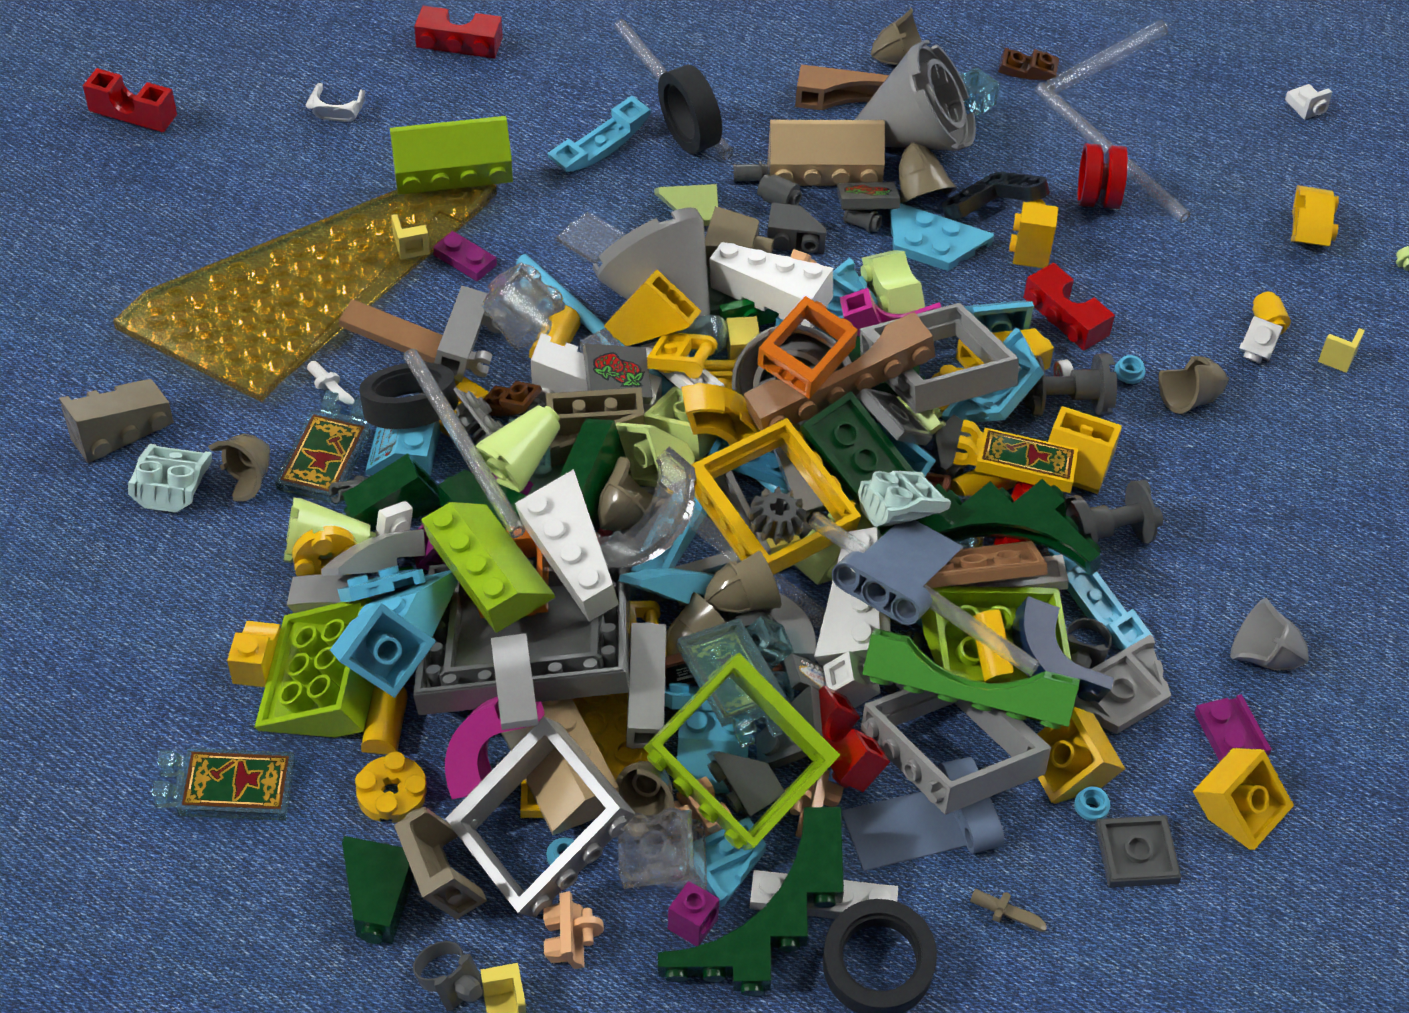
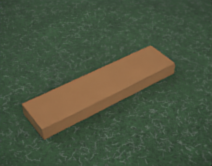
[339,299,443,363]

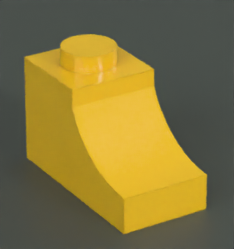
[227,621,281,687]

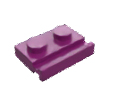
[1194,694,1271,762]

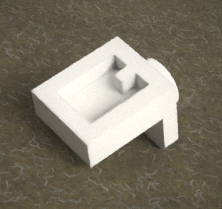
[1285,84,1333,120]
[1239,316,1283,363]
[376,501,413,558]

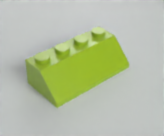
[390,116,513,195]
[421,502,555,633]

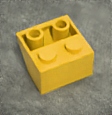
[1048,406,1122,494]

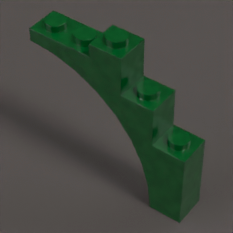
[880,479,1101,575]
[658,807,844,996]

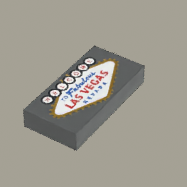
[784,654,826,692]

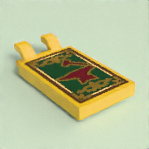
[953,420,1078,493]

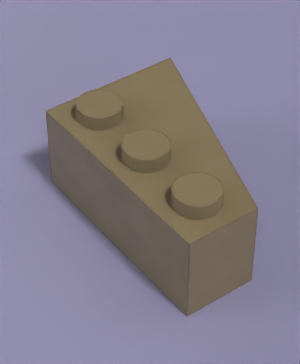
[59,379,174,463]
[546,387,644,468]

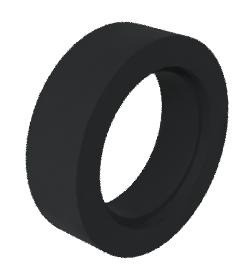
[658,64,722,154]
[359,362,458,429]
[823,899,937,1013]

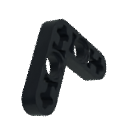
[941,172,1050,220]

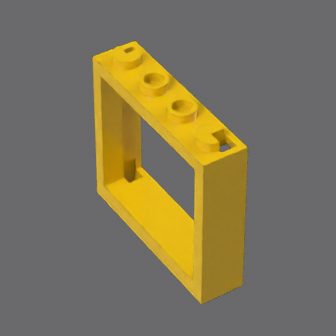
[685,418,861,575]

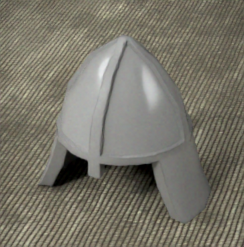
[1230,598,1309,670]

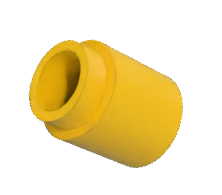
[1252,292,1291,335]

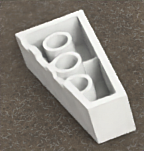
[709,242,833,328]
[531,333,662,424]
[515,469,619,622]
[814,527,890,666]

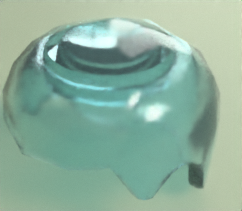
[684,315,729,358]

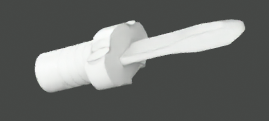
[307,361,355,405]

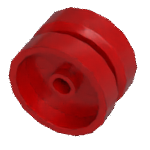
[1077,143,1128,209]

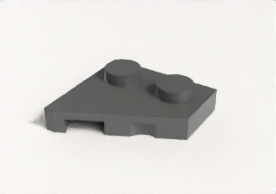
[756,686,823,770]

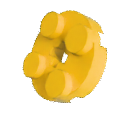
[292,526,357,576]
[355,752,427,823]

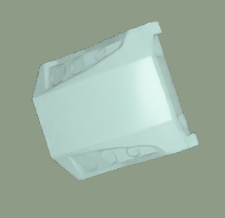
[128,444,212,512]
[858,471,951,527]

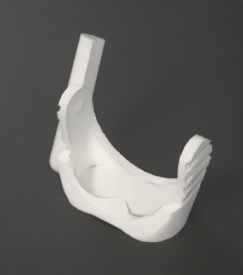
[306,83,365,122]

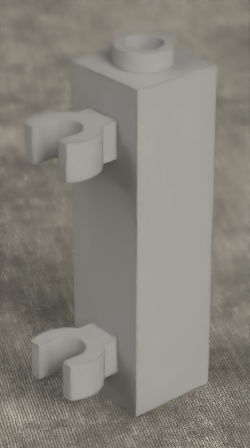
[434,286,508,382]
[626,622,666,749]

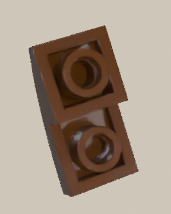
[998,47,1059,80]
[484,381,542,416]

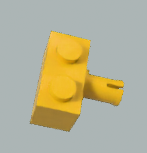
[1009,199,1058,268]

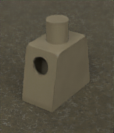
[705,206,774,267]

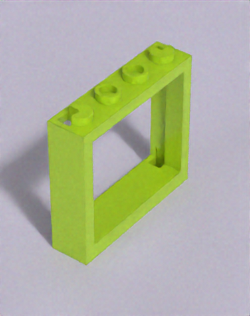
[643,653,840,850]

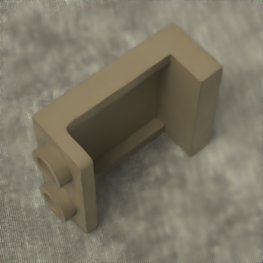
[394,807,487,920]

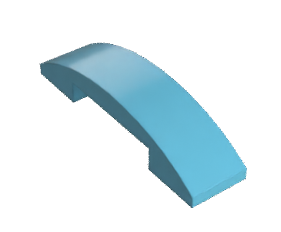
[547,96,651,172]
[1047,547,1153,651]

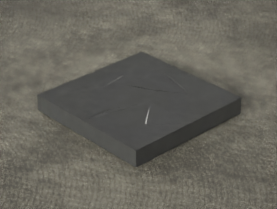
[413,544,630,715]

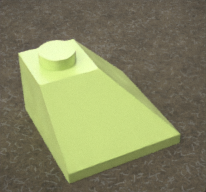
[654,184,718,226]
[644,386,717,460]
[616,422,695,488]

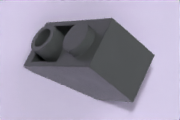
[767,203,827,254]
[931,415,971,480]
[707,751,785,816]

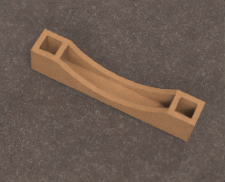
[795,64,889,110]
[744,312,936,431]

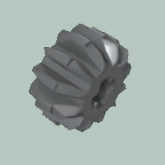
[748,486,807,545]

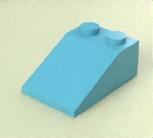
[358,570,458,637]

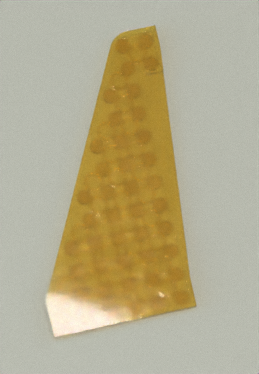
[113,184,497,402]

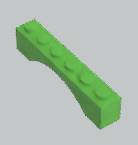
[862,628,1080,729]

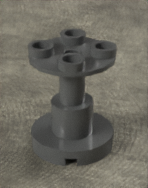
[1025,353,1117,417]
[1065,480,1163,545]

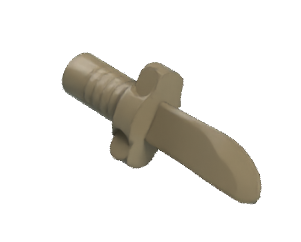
[970,888,1047,932]

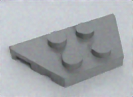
[1074,634,1171,734]

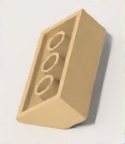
[767,120,885,186]
[502,699,619,835]

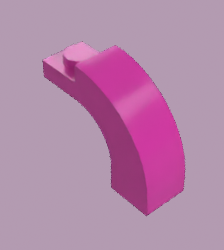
[839,288,941,337]
[445,696,545,799]

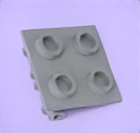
[453,387,504,443]

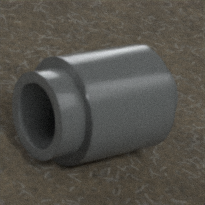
[757,174,802,205]

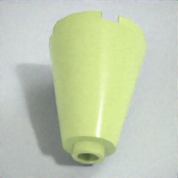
[472,405,560,492]
[284,497,376,563]

